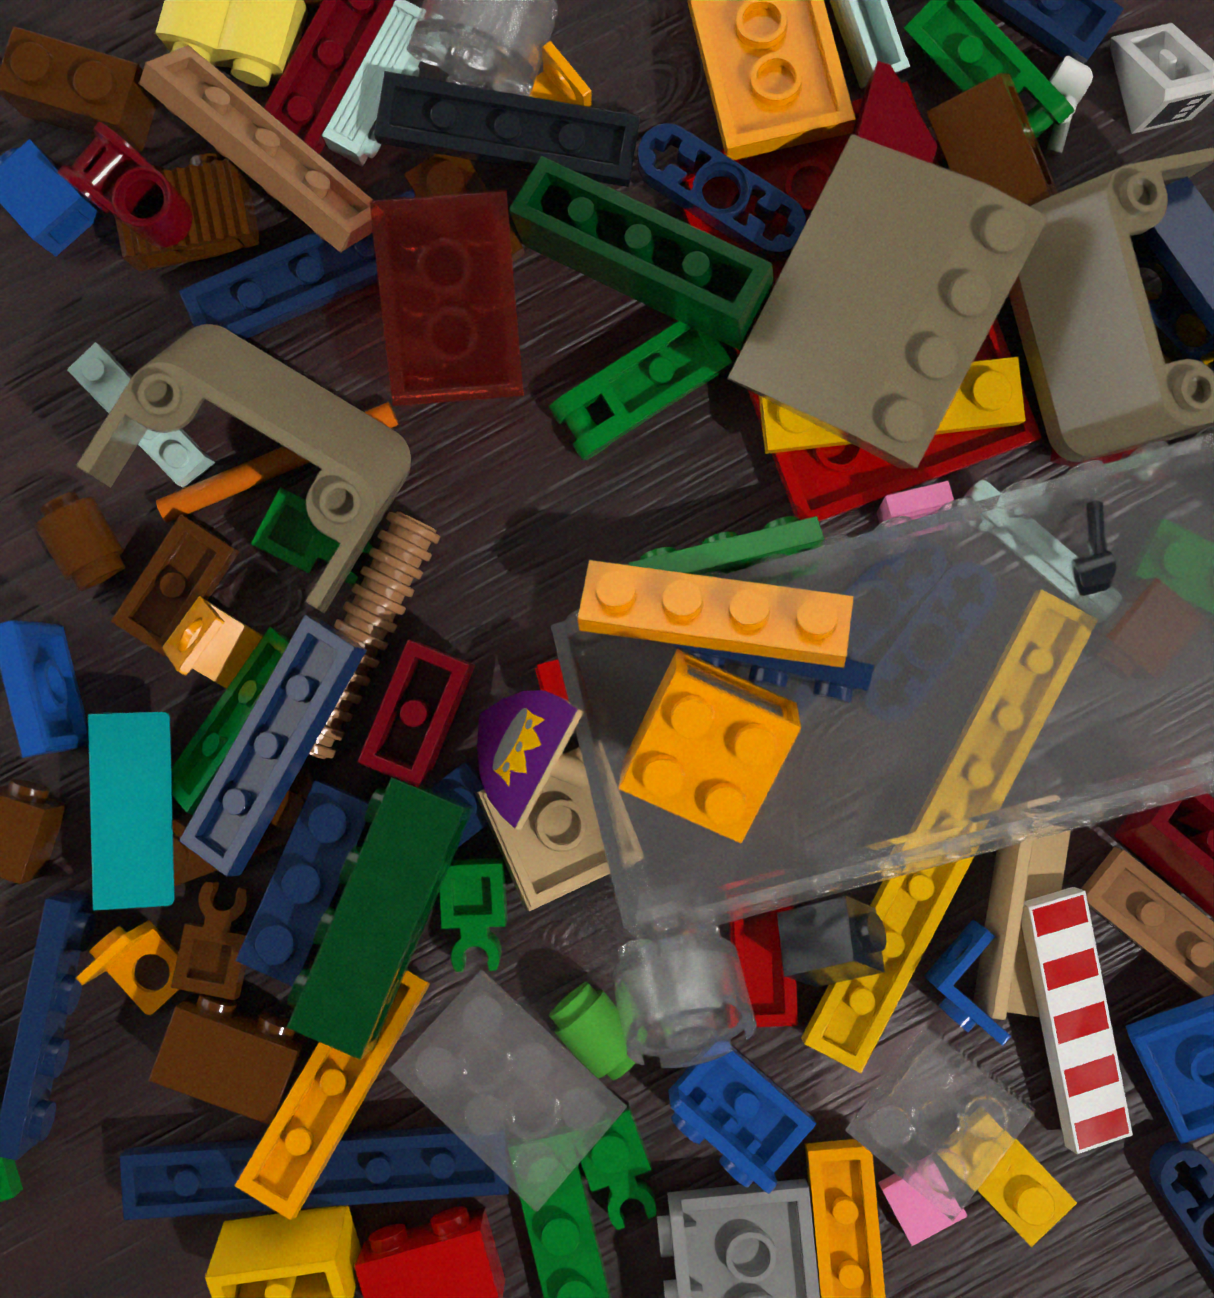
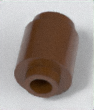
[34,492,126,591]

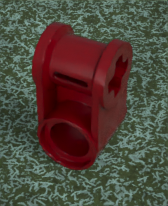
[57,121,193,247]

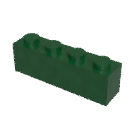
[509,156,774,351]
[287,777,474,1060]

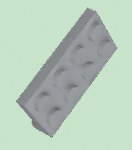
[657,1179,820,1298]

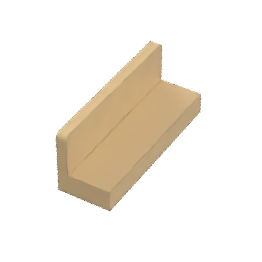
[973,817,1071,1020]

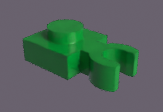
[251,487,373,584]
[439,858,508,972]
[570,1103,656,1230]

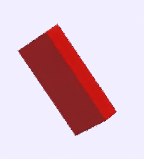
[728,895,798,1028]

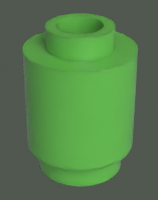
[549,981,642,1081]

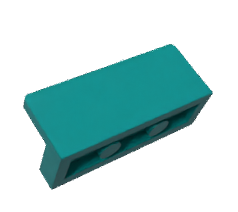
[88,712,175,910]

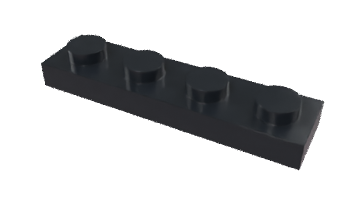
[374,71,640,187]

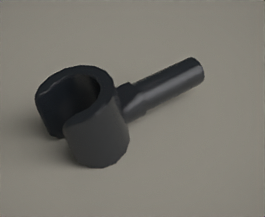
[1071,501,1117,596]

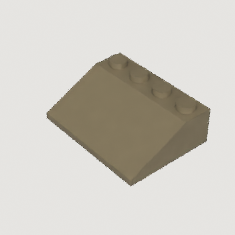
[727,135,1048,469]

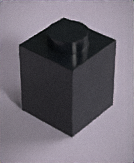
[777,896,886,987]

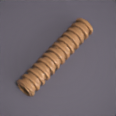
[309,511,441,759]

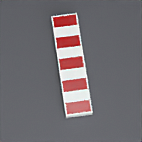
[1021,887,1133,1154]

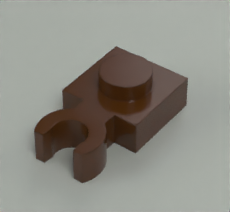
[171,880,253,1000]

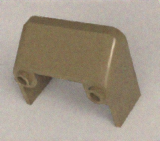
[1008,147,1214,462]
[76,324,411,614]

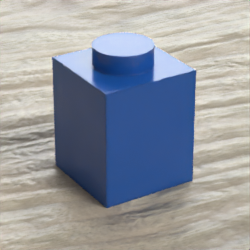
[0,139,102,257]

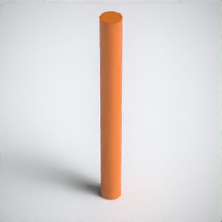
[156,402,399,523]

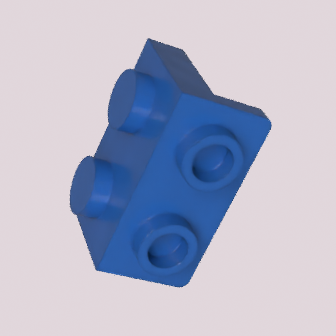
[668,1034,816,1194]

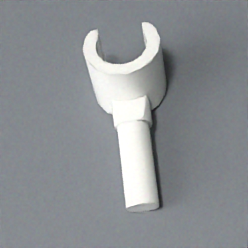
[1047,56,1093,155]

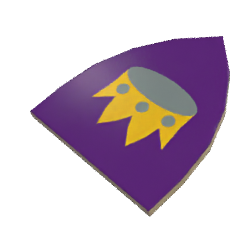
[477,690,593,831]

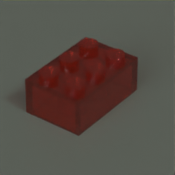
[370,189,524,406]

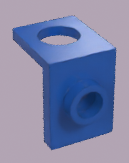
[924,920,1011,1046]

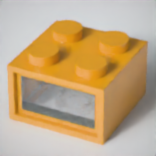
[618,649,801,844]

